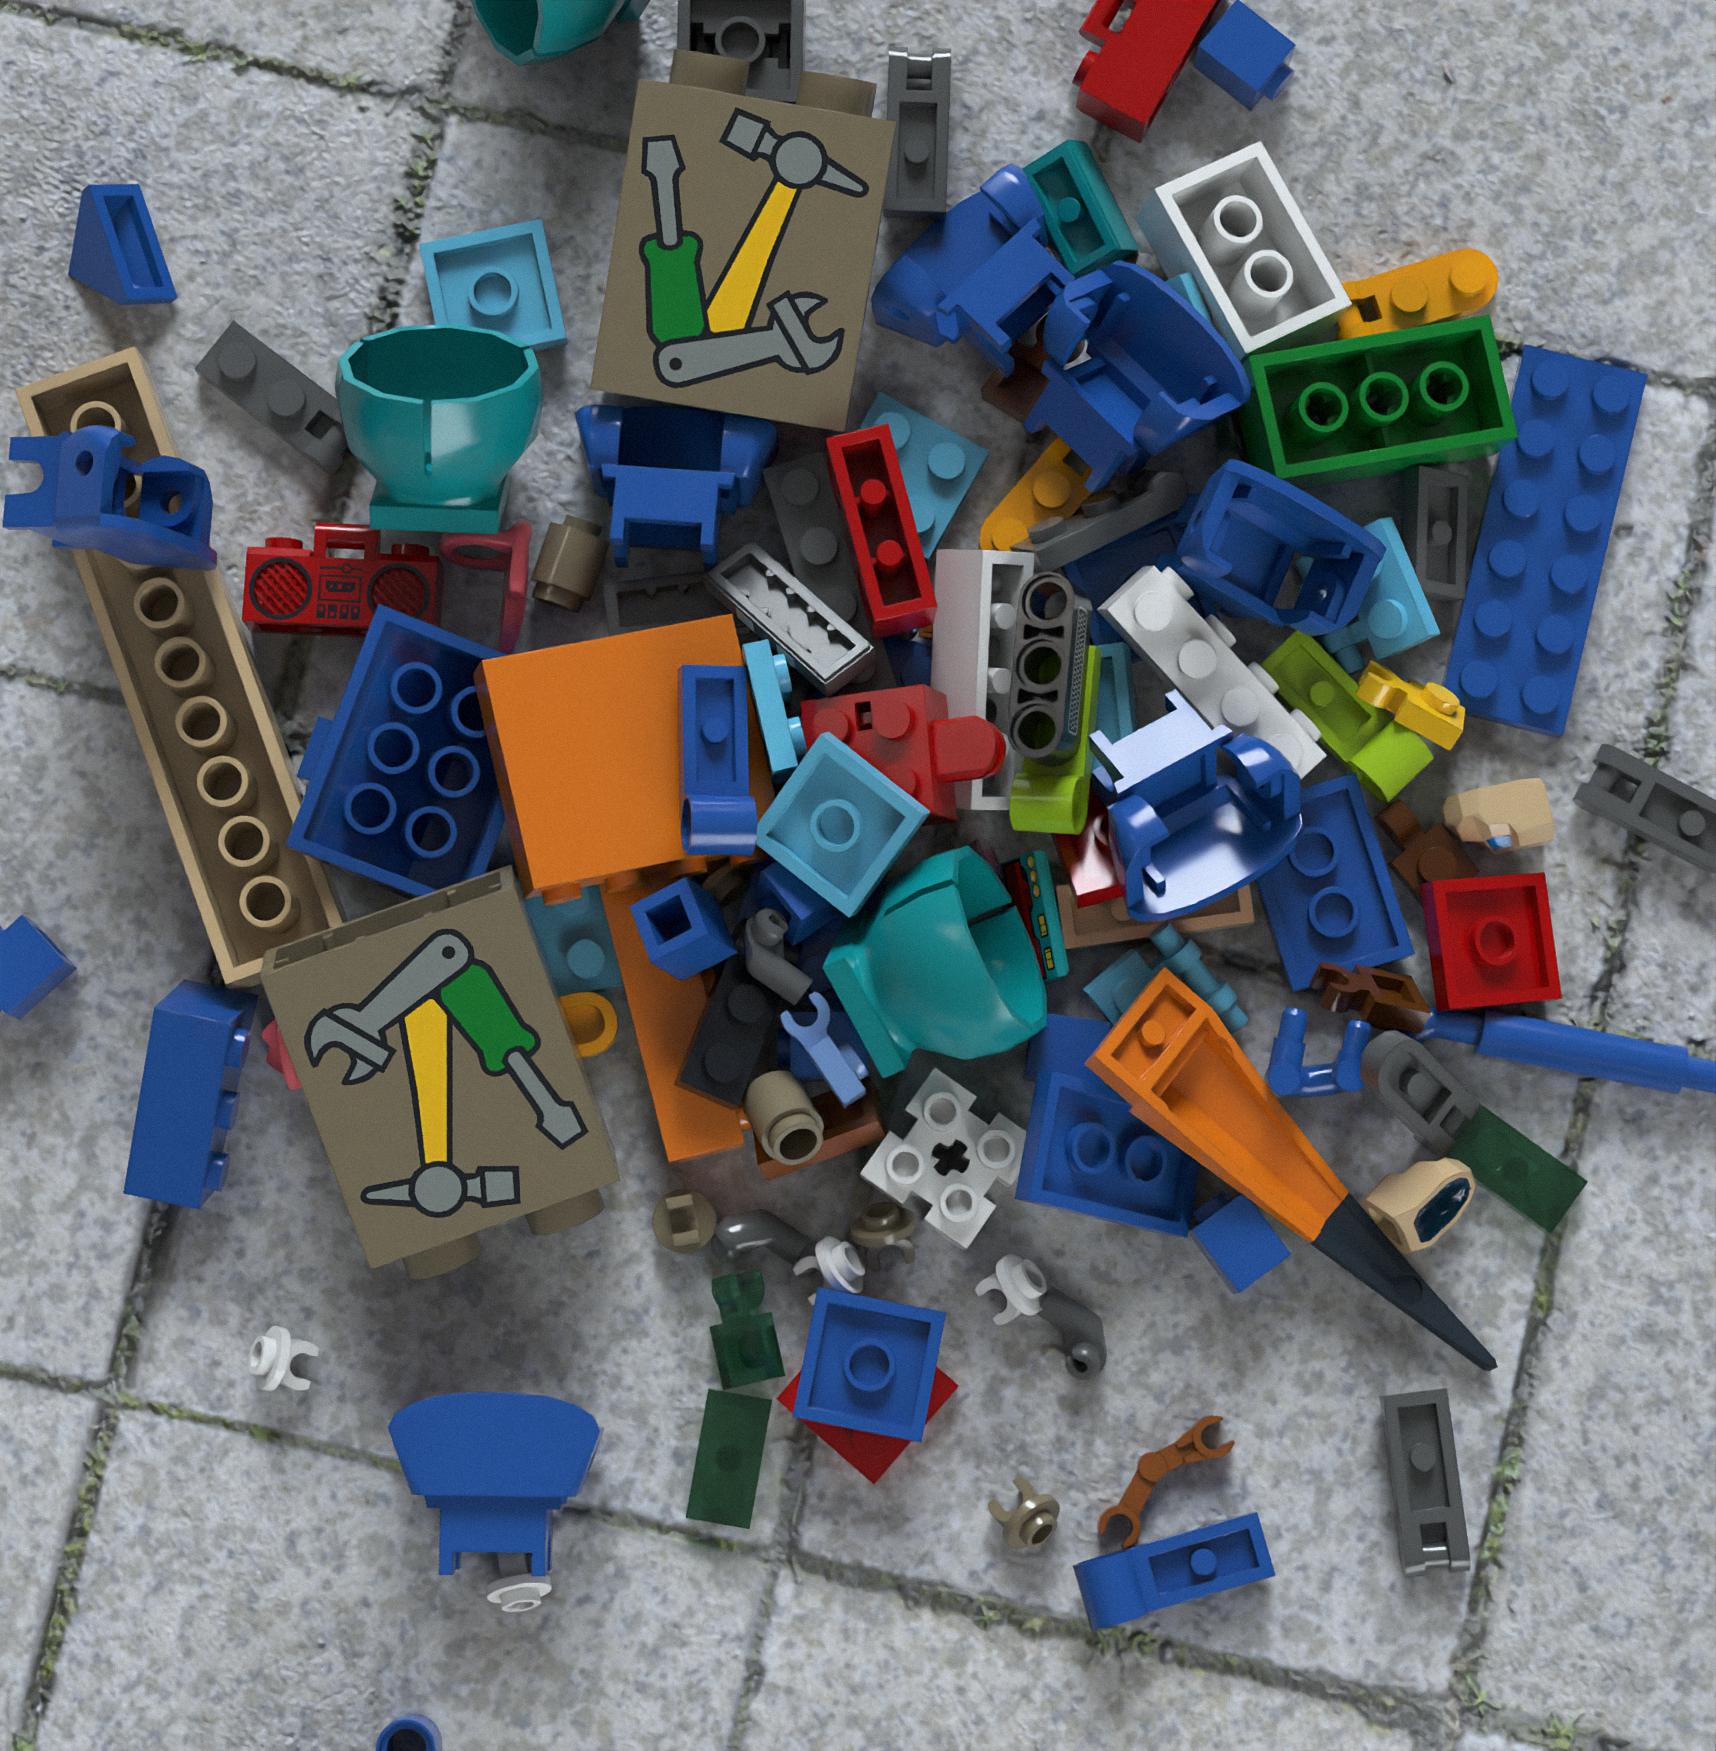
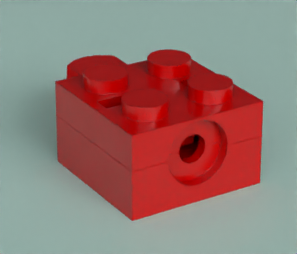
[800,684,1007,826]

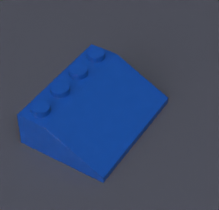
[285,604,507,900]

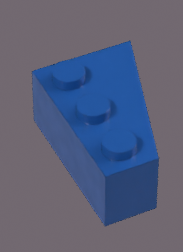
[123,979,259,1209]

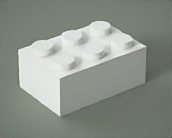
[1135,141,1352,364]

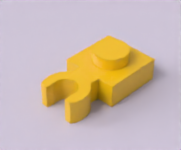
[1355,660,1465,751]

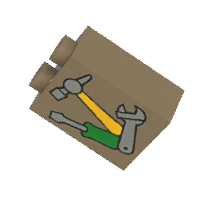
[590,49,897,432]
[260,864,621,1280]

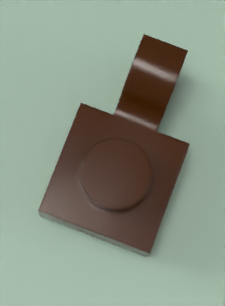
[1373,798,1480,908]

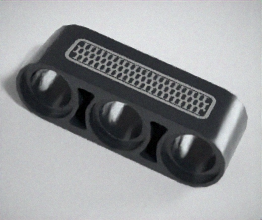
[1007,571,1092,767]

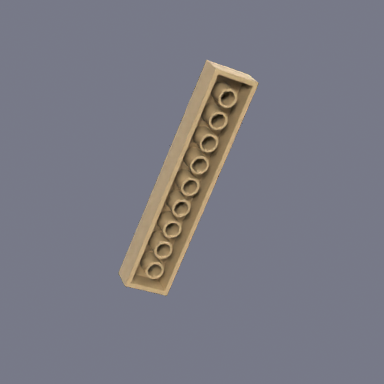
[15,346,349,992]

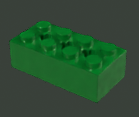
[1237,315,1518,490]

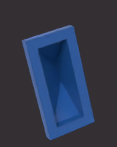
[68,184,178,305]

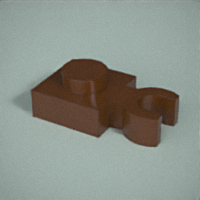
[980,314,1085,424]
[1309,962,1431,1034]

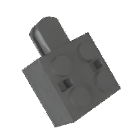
[677,0,806,105]

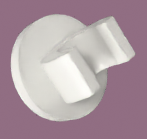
[793,1236,865,1305]
[974,1254,1047,1325]
[248,1326,319,1391]
[486,1552,552,1612]

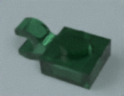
[709,1269,785,1390]

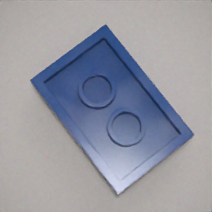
[1254,772,1415,994]
[1015,1070,1200,1238]

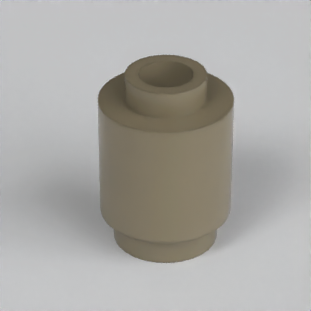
[530,515,610,614]
[742,1071,824,1165]

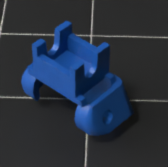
[871,164,1076,378]
[1022,261,1251,493]
[574,404,779,573]
[2,425,218,571]
[1155,459,1387,636]
[1089,689,1303,922]
[388,1392,604,1577]

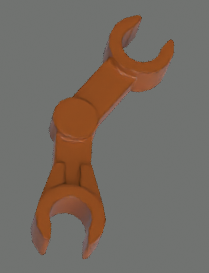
[1097,1415,1235,1548]

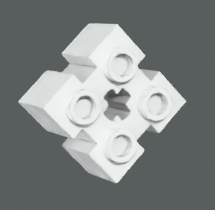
[860,1067,1027,1251]

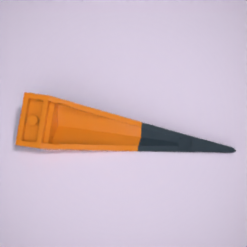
[1084,966,1498,1371]

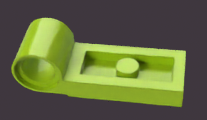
[1260,630,1434,804]
[1009,646,1102,835]

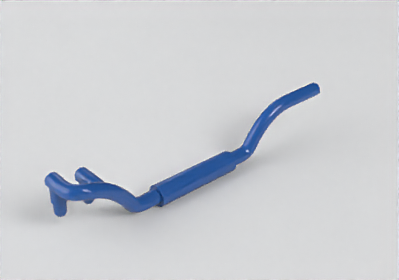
[1264,1007,1716,1098]

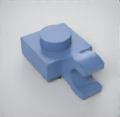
[781,991,869,1109]

